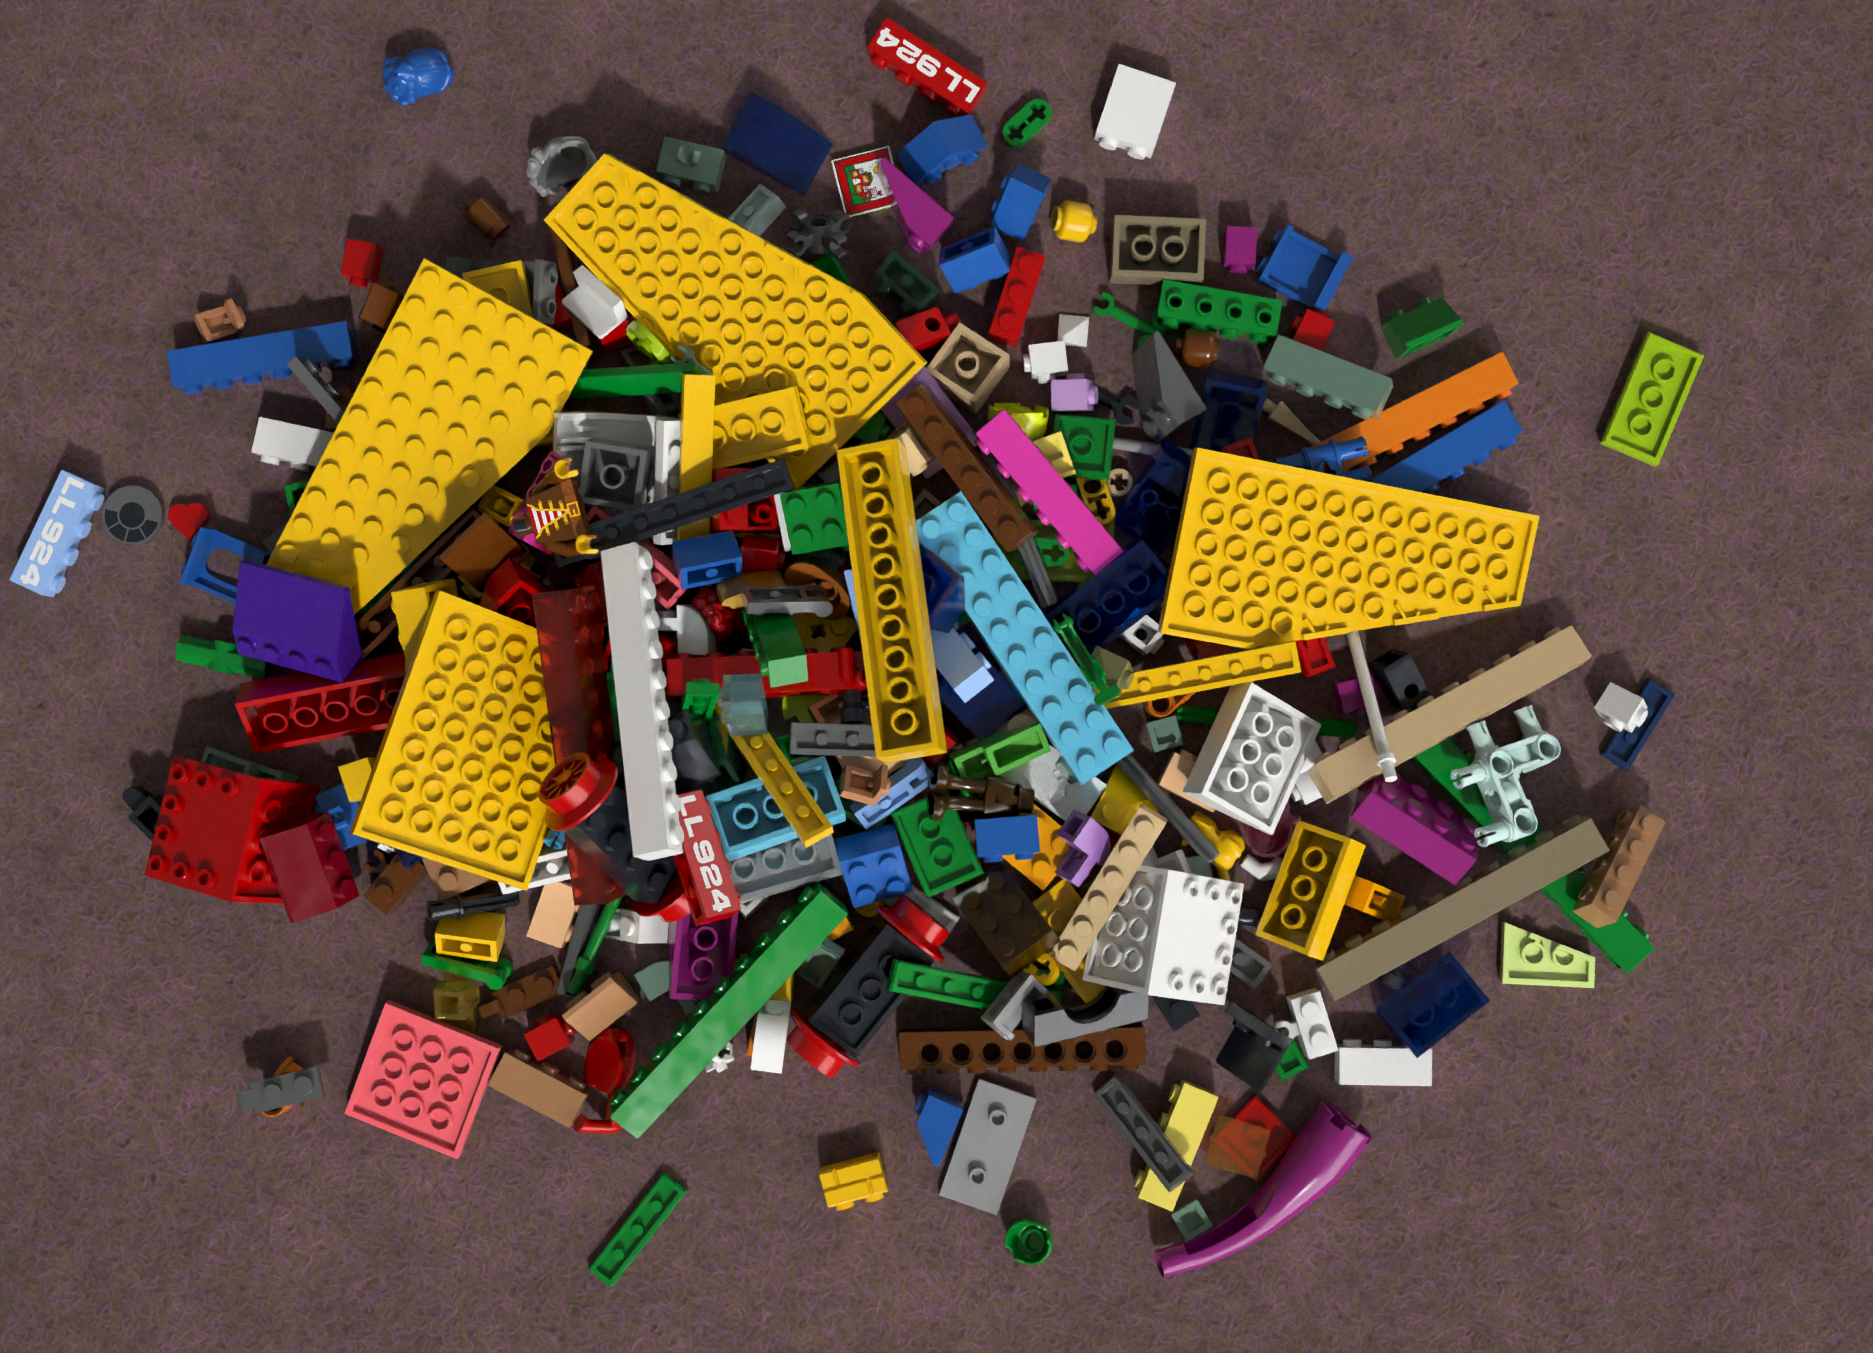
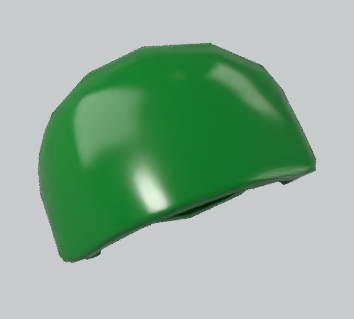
[1004,1217,1054,1266]

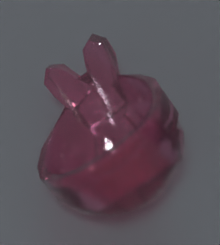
[1244,803,1301,858]

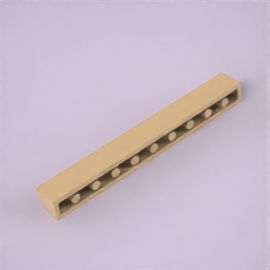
[1307,625,1592,804]

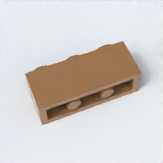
[488,1048,591,1128]

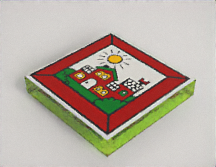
[831,146,894,220]

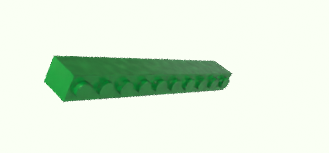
[1411,735,1655,974]
[609,882,848,1139]

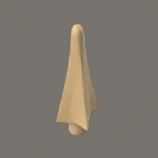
[1260,398,1321,446]

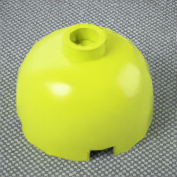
[988,402,1049,441]

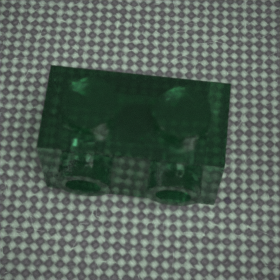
[874,250,940,317]

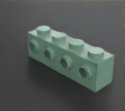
[1263,334,1393,420]

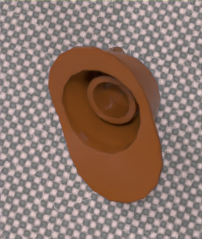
[784,562,850,620]

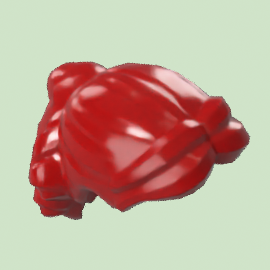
[691,587,737,646]

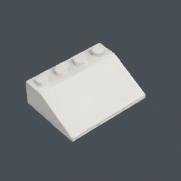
[1182,682,1321,835]

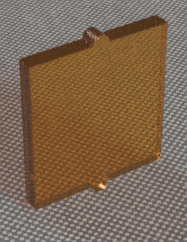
[1204,1114,1271,1179]

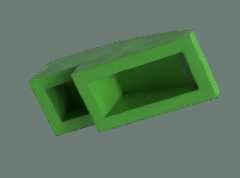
[948,722,1051,779]

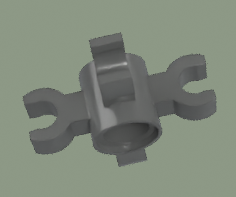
[786,208,849,259]

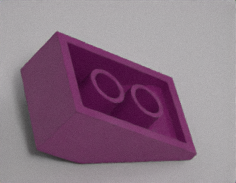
[877,157,954,256]
[669,912,738,1000]

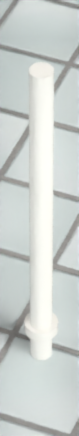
[1346,631,1397,782]

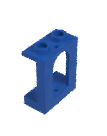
[179,527,272,607]

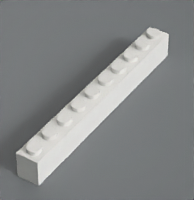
[601,542,684,861]

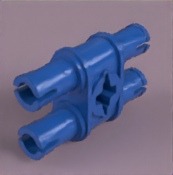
[1273,436,1373,483]

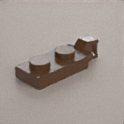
[478,965,562,1019]

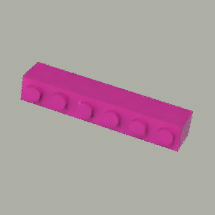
[975,408,1124,575]

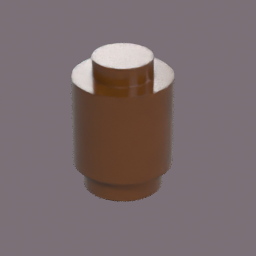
[465,196,511,242]

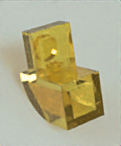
[433,980,481,1035]

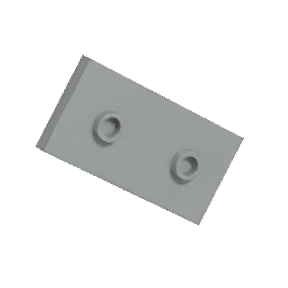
[939,1078,1037,1215]

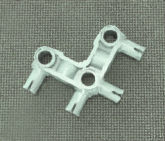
[1450,705,1561,847]

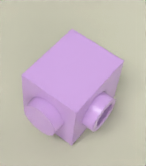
[1051,374,1098,412]

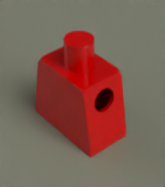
[894,307,961,357]

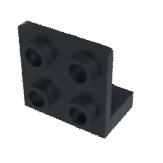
[1216,1001,1293,1092]

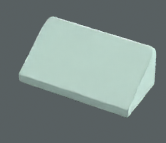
[728,183,786,236]

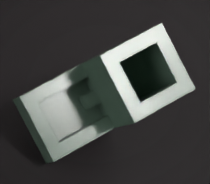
[634,959,698,1015]

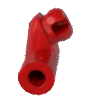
[838,648,867,690]

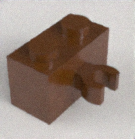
[363,850,428,915]

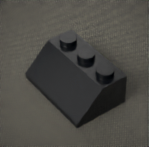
[607,709,722,795]

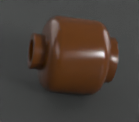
[1174,328,1220,369]

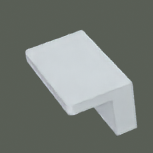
[562,265,628,339]

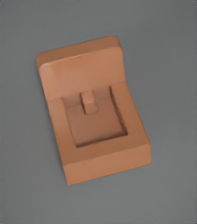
[194,298,246,344]
[839,764,891,806]

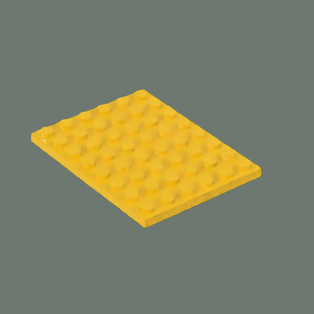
[349,590,604,891]

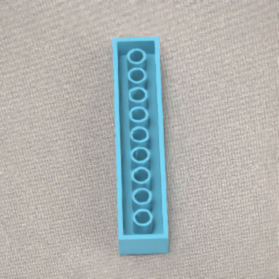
[916,491,1134,785]

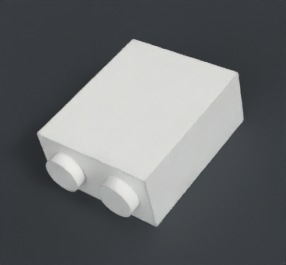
[1094,64,1176,160]

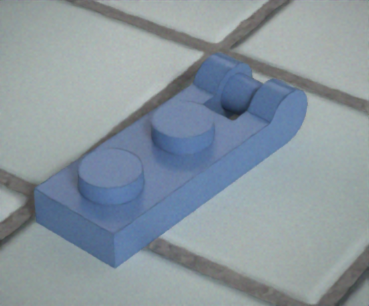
[849,757,931,830]

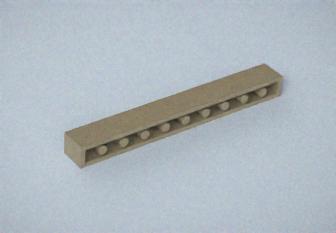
[1314,814,1610,1001]

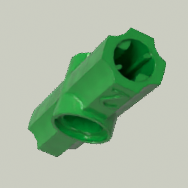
[175,635,273,679]

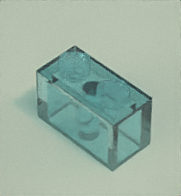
[717,674,768,736]

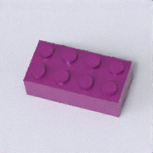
[1351,771,1481,885]

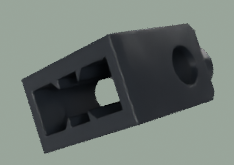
[1368,648,1430,713]

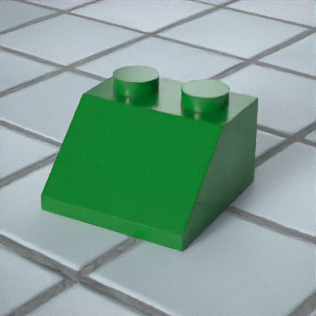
[1381,297,1464,360]

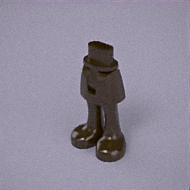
[927,762,1035,821]

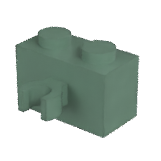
[656,136,726,194]

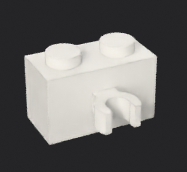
[1273,988,1339,1060]

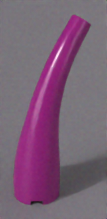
[1154,1101,1373,1278]

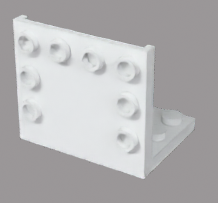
[1083,865,1244,1005]

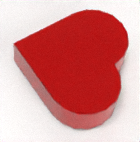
[168,503,210,540]

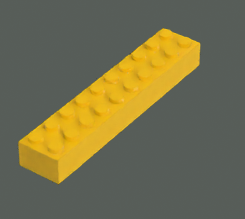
[836,438,947,763]

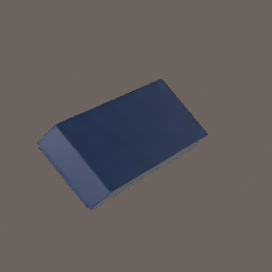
[1600,678,1676,771]

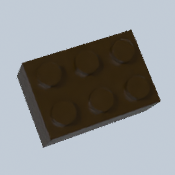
[952,861,1061,978]

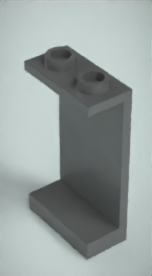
[446,257,558,325]

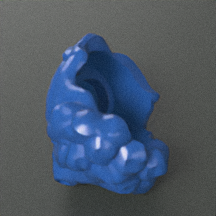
[382,47,454,107]

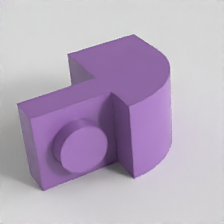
[1054,809,1111,887]

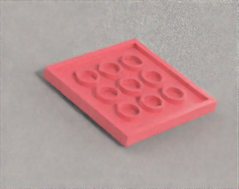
[344,1000,502,1159]

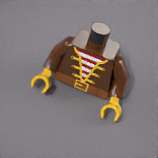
[512,458,598,557]

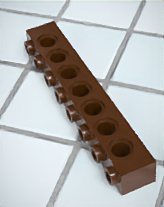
[899,1024,1146,1075]

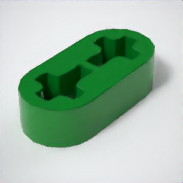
[1002,99,1052,149]
[1011,537,1069,568]

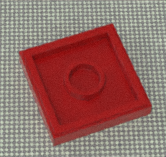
[1212,1094,1296,1182]

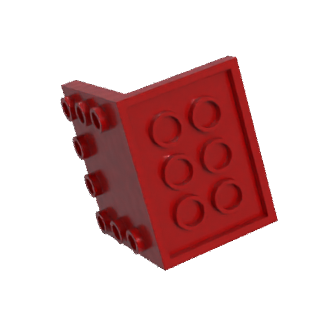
[144,755,320,904]

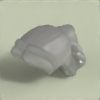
[526,136,597,197]

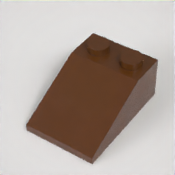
[439,513,527,593]

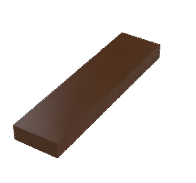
[550,229,594,350]

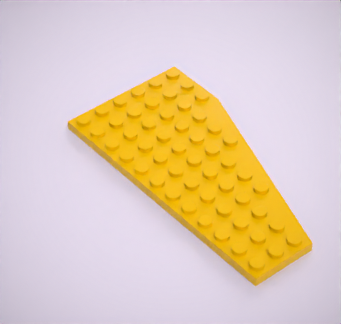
[544,153,928,488]
[266,258,593,616]
[1157,447,1540,649]

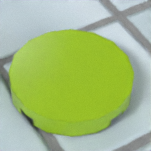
[626,320,675,365]

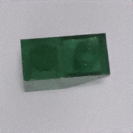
[706,716,748,793]

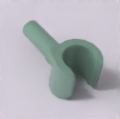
[671,346,713,375]

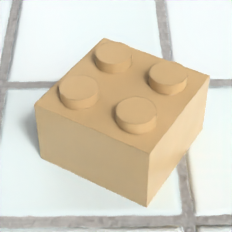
[927,323,1010,415]

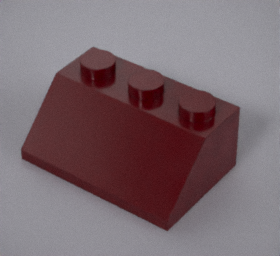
[259,812,360,923]

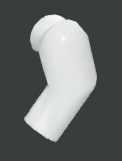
[1240,853,1283,881]

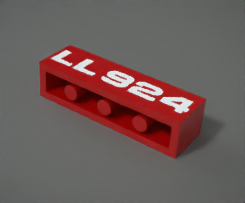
[867,17,988,118]
[673,790,741,926]

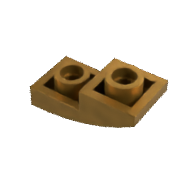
[716,570,786,609]

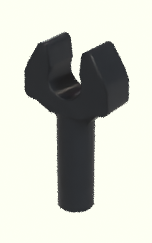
[1098,390,1139,425]

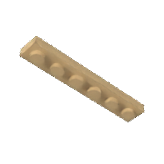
[1049,803,1168,971]

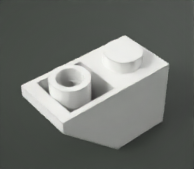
[603,906,669,944]

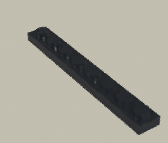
[553,458,795,568]

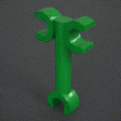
[1093,292,1169,348]

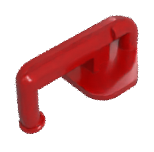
[573,1028,636,1134]

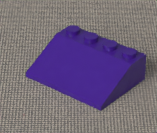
[233,559,363,682]

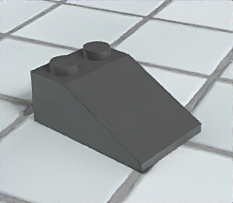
[1132,331,1207,444]

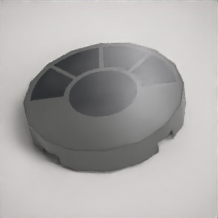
[102,485,165,546]

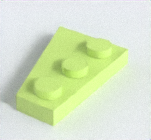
[1499,922,1595,988]

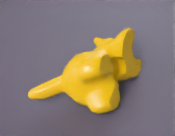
[1181,810,1245,881]

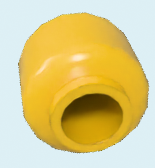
[1050,200,1097,242]

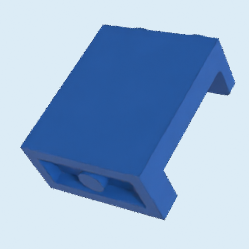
[1256,224,1354,311]

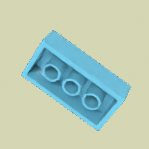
[705,755,846,861]

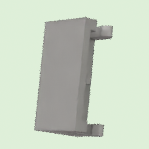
[981,971,1049,1041]

